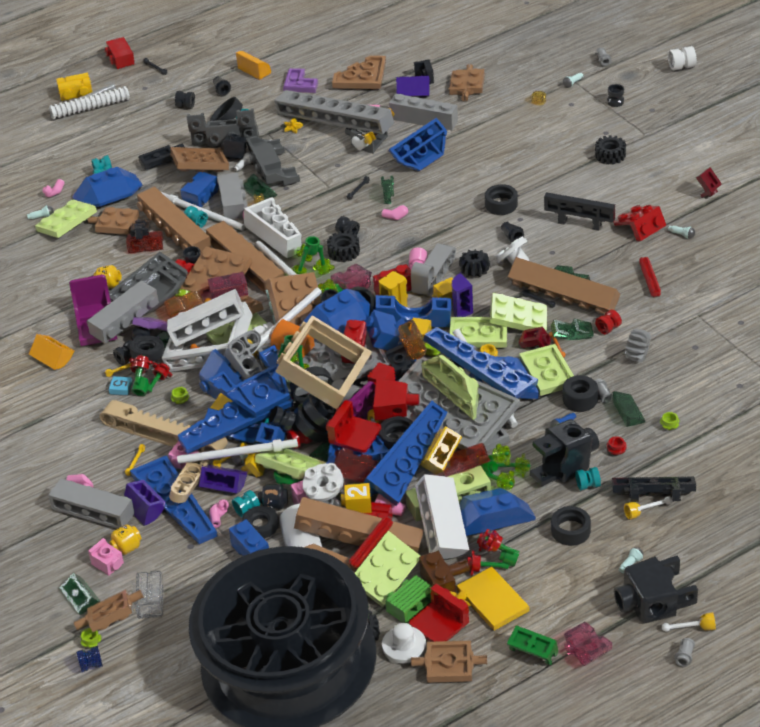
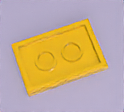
[457,567,529,631]

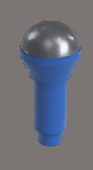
[550,413,576,427]

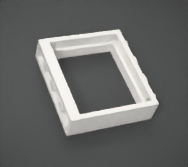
[162,302,253,372]

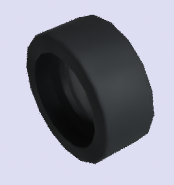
[485,184,518,215]
[379,416,413,450]
[551,506,591,546]

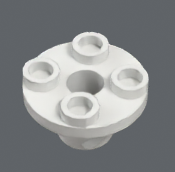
[495,236,529,265]
[303,463,344,501]
[382,623,426,664]

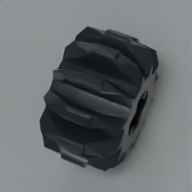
[459,249,490,278]

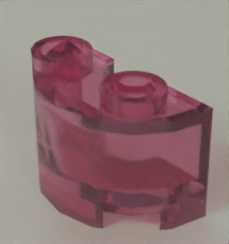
[331,263,372,290]
[564,621,612,666]

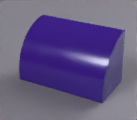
[396,76,430,96]
[452,273,473,317]
[199,465,247,493]
[124,480,166,526]

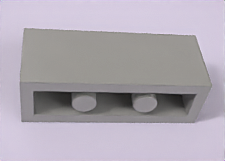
[217,172,248,219]

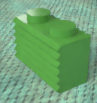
[385,575,433,623]

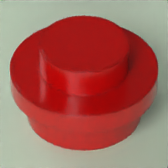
[606,436,627,455]

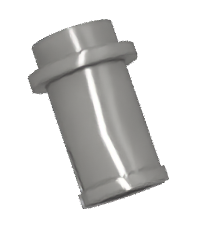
[595,47,611,66]
[595,379,613,403]
[674,638,695,667]

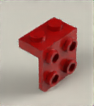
[613,205,667,241]
[326,400,381,453]
[409,583,469,642]

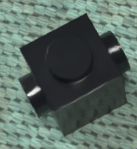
[221,134,247,160]

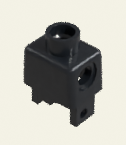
[529,419,599,486]
[614,555,698,623]

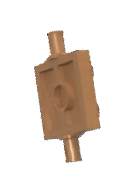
[449,64,485,102]
[88,207,147,235]
[74,590,144,632]
[411,641,487,683]

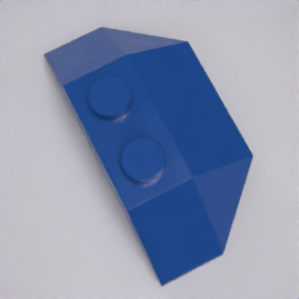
[388,117,447,172]
[72,167,142,207]
[300,289,370,341]
[459,488,536,536]

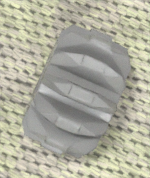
[625,329,651,362]

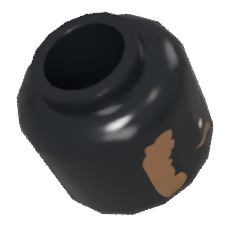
[258,484,288,510]

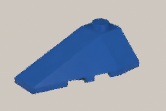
[199,349,243,399]

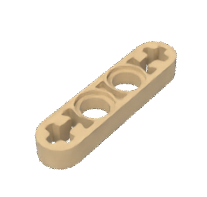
[169,459,210,503]

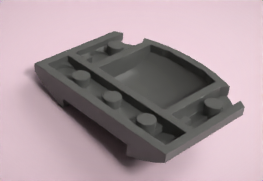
[109,252,188,315]

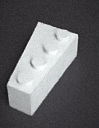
[244,197,301,258]

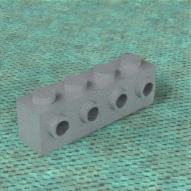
[389,94,458,131]
[87,281,159,343]
[48,479,134,529]

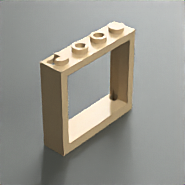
[275,315,372,409]

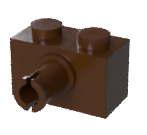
[419,550,470,593]

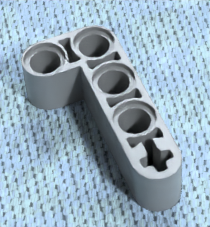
[411,243,456,296]
[225,330,264,381]

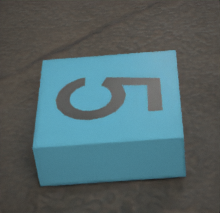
[109,376,132,395]

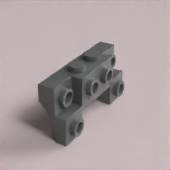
[186,108,259,148]
[246,136,300,185]

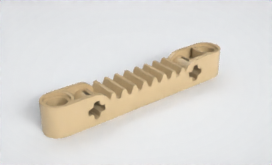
[99,400,228,459]

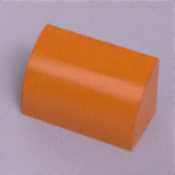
[270,319,315,358]

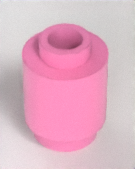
[408,247,427,269]

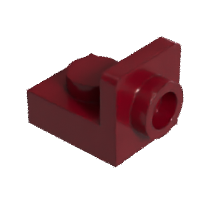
[696,167,722,198]
[519,327,551,348]

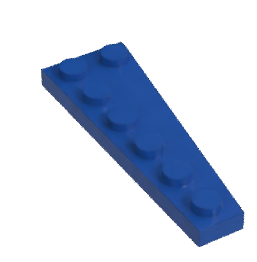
[423,327,538,398]
[178,397,293,454]
[364,401,448,506]
[130,456,218,544]

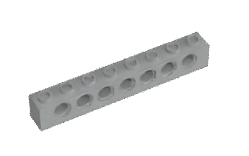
[274,90,394,134]

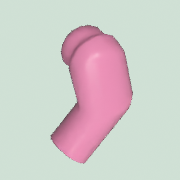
[42,179,65,198]
[382,205,408,220]
[66,474,93,488]
[209,499,229,528]

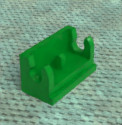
[507,625,559,665]

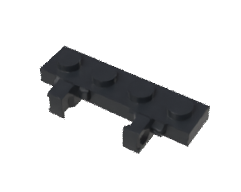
[544,192,616,231]
[612,476,696,502]

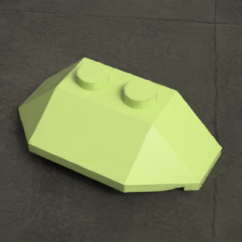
[421,355,479,420]

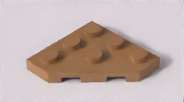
[332,55,386,90]
[180,247,253,296]

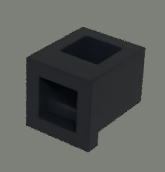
[385,344,413,379]

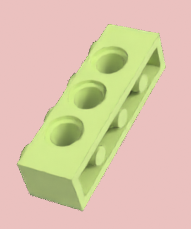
[405,466,491,522]

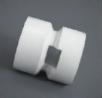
[668,46,697,71]

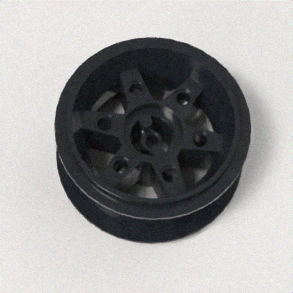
[188,546,377,727]

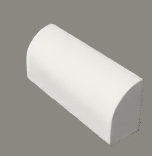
[167,289,244,346]
[415,474,469,559]
[279,504,322,547]

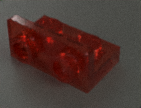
[126,231,164,253]
[444,443,490,477]
[334,448,378,483]

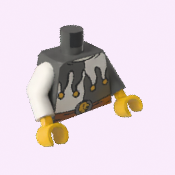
[345,108,395,154]

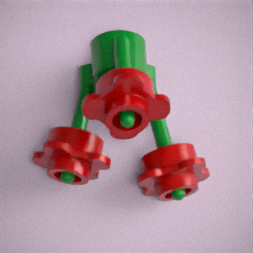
[129,355,173,396]
[466,529,519,576]

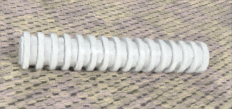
[49,86,130,120]

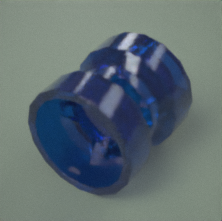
[76,645,103,672]

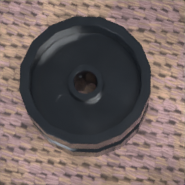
[293,393,337,442]

